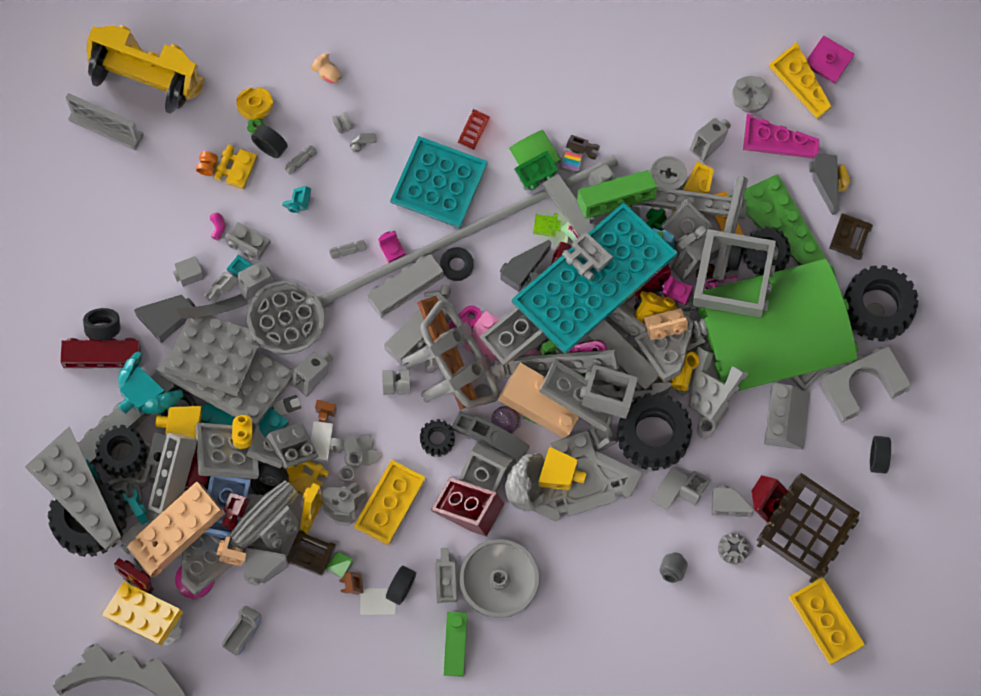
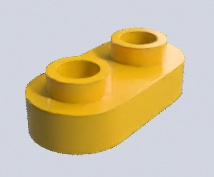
[232,415,253,449]

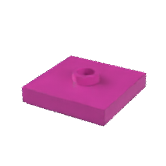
[807,35,855,84]

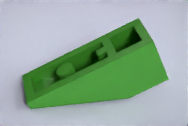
[443,612,467,677]

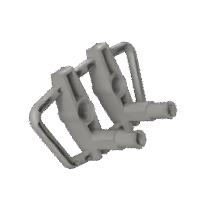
[402,300,500,408]

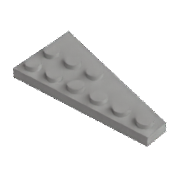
[25,426,121,551]

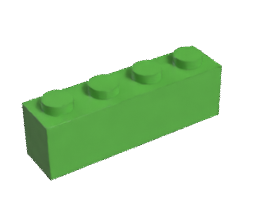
[577,170,657,219]

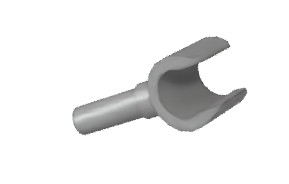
[424,285,451,299]

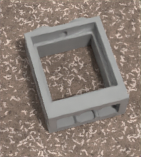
[579,364,638,419]

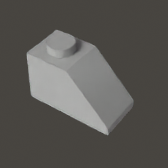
[712,485,753,517]

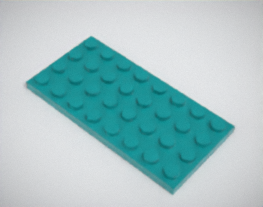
[512,202,677,354]

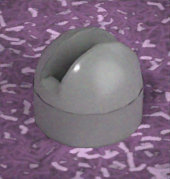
[330,438,344,453]
[338,466,355,482]

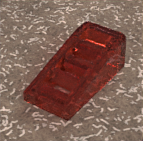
[457,109,490,150]

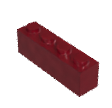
[60,338,141,368]

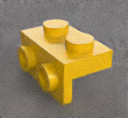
[634,291,677,322]

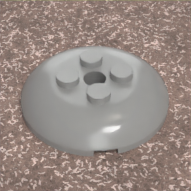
[247,281,324,354]

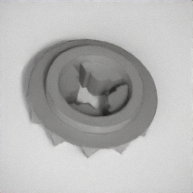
[718,533,749,564]

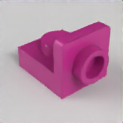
[378,231,406,263]
[662,276,694,305]

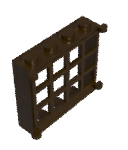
[756,473,860,583]

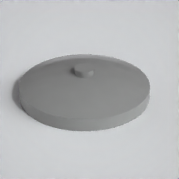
[460,539,539,618]

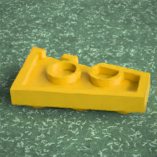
[300,483,323,534]

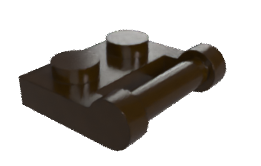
[829,213,873,260]
[287,530,336,576]

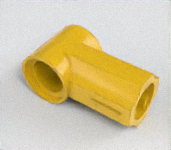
[671,352,699,391]

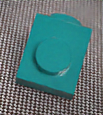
[282,186,311,213]

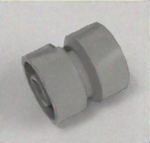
[382,369,410,395]

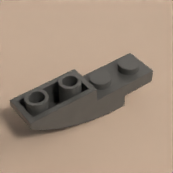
[452,411,530,462]

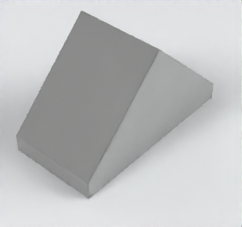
[679,471,711,506]

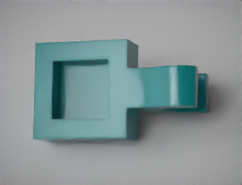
[123,488,148,525]

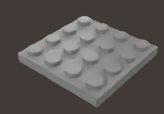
[164,316,260,396]

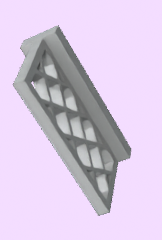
[65,93,144,150]

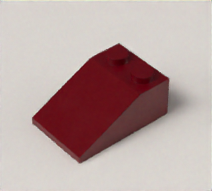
[431,477,505,537]

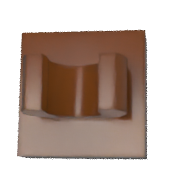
[315,400,337,423]
[339,572,364,595]

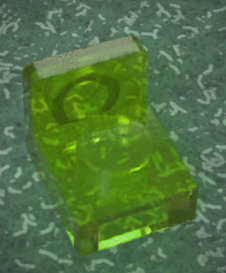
[533,213,561,237]

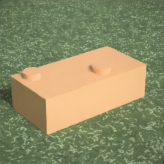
[498,362,579,438]

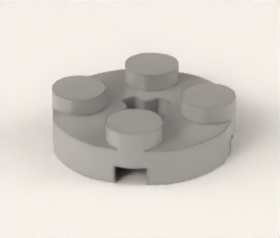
[732,76,770,113]

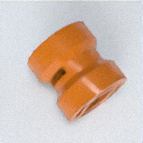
[195,151,218,176]

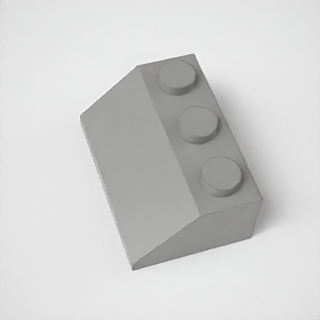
[764,383,809,450]

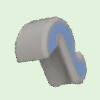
[222,606,261,655]

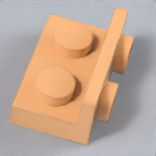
[644,308,688,340]
[216,536,246,567]

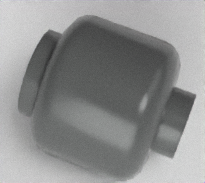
[659,552,688,583]

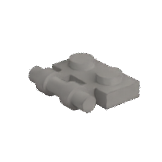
[562,232,613,281]

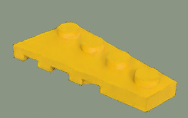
[769,42,831,120]

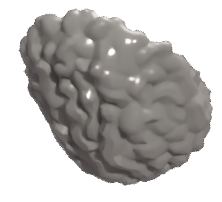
[505,452,545,512]

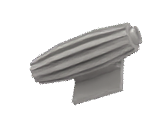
[228,480,300,552]

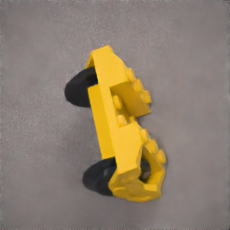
[86,25,205,114]

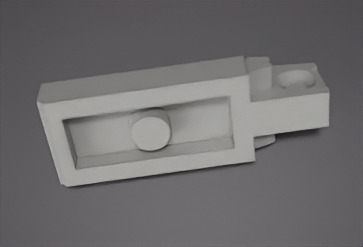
[435,548,457,603]

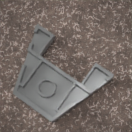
[688,347,748,421]

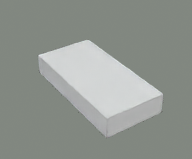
[311,421,333,462]

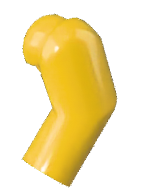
[837,164,850,192]

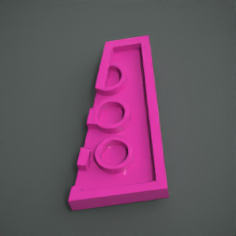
[743,113,819,159]

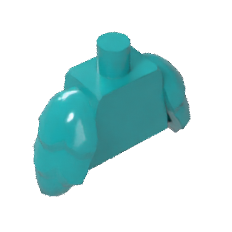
[117,352,183,414]

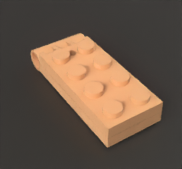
[127,482,225,578]

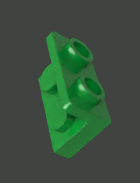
[514,151,558,191]

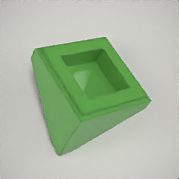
[326,552,353,578]

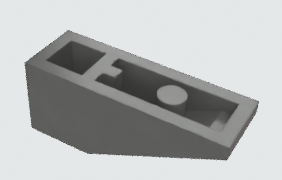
[809,155,838,215]
[500,240,552,292]

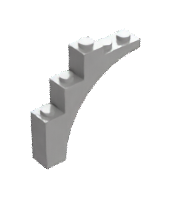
[52,643,186,696]

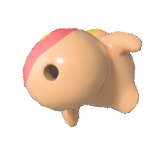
[311,53,341,84]

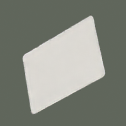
[360,588,396,615]

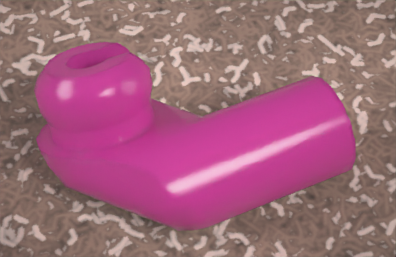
[210,212,226,241]

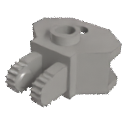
[323,482,368,525]

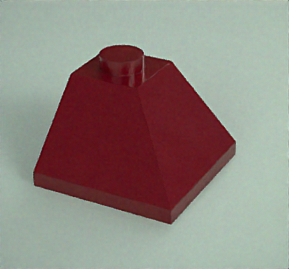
[751,475,796,529]

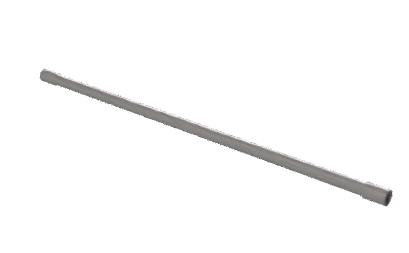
[317,155,618,307]

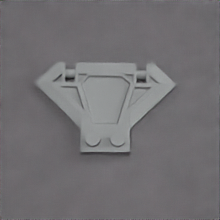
[534,431,643,521]

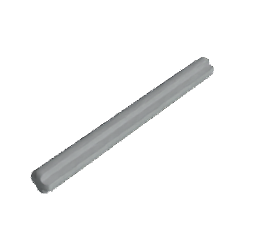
[713,176,748,281]

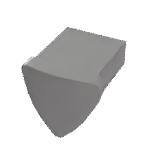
[588,426,618,452]

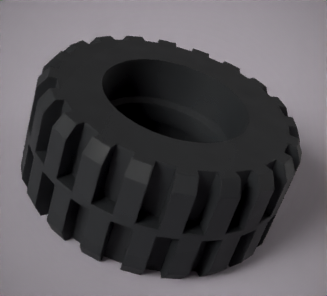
[843,265,919,342]
[617,393,692,471]
[48,478,127,557]

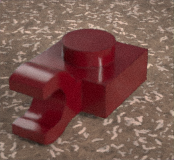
[222,493,250,530]

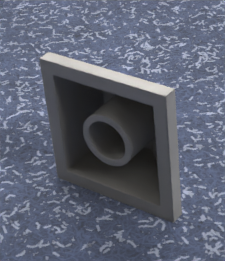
[244,548,289,585]

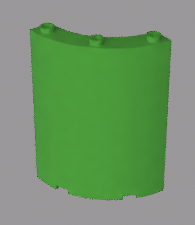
[694,259,859,393]

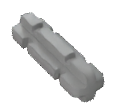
[284,145,317,174]
[329,240,367,259]

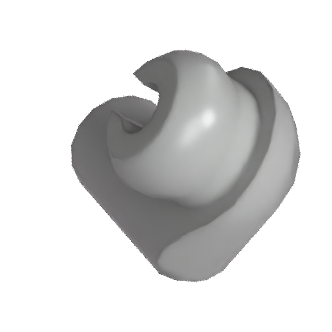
[350,133,376,152]

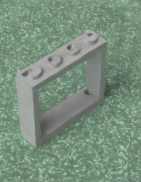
[693,229,778,318]

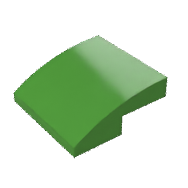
[509,130,562,165]

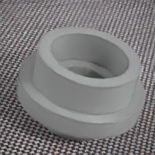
[492,360,506,379]

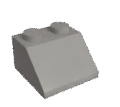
[459,441,513,492]

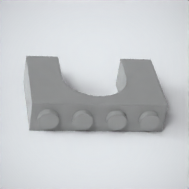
[819,346,911,424]

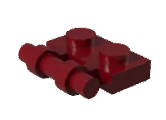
[114,558,154,594]

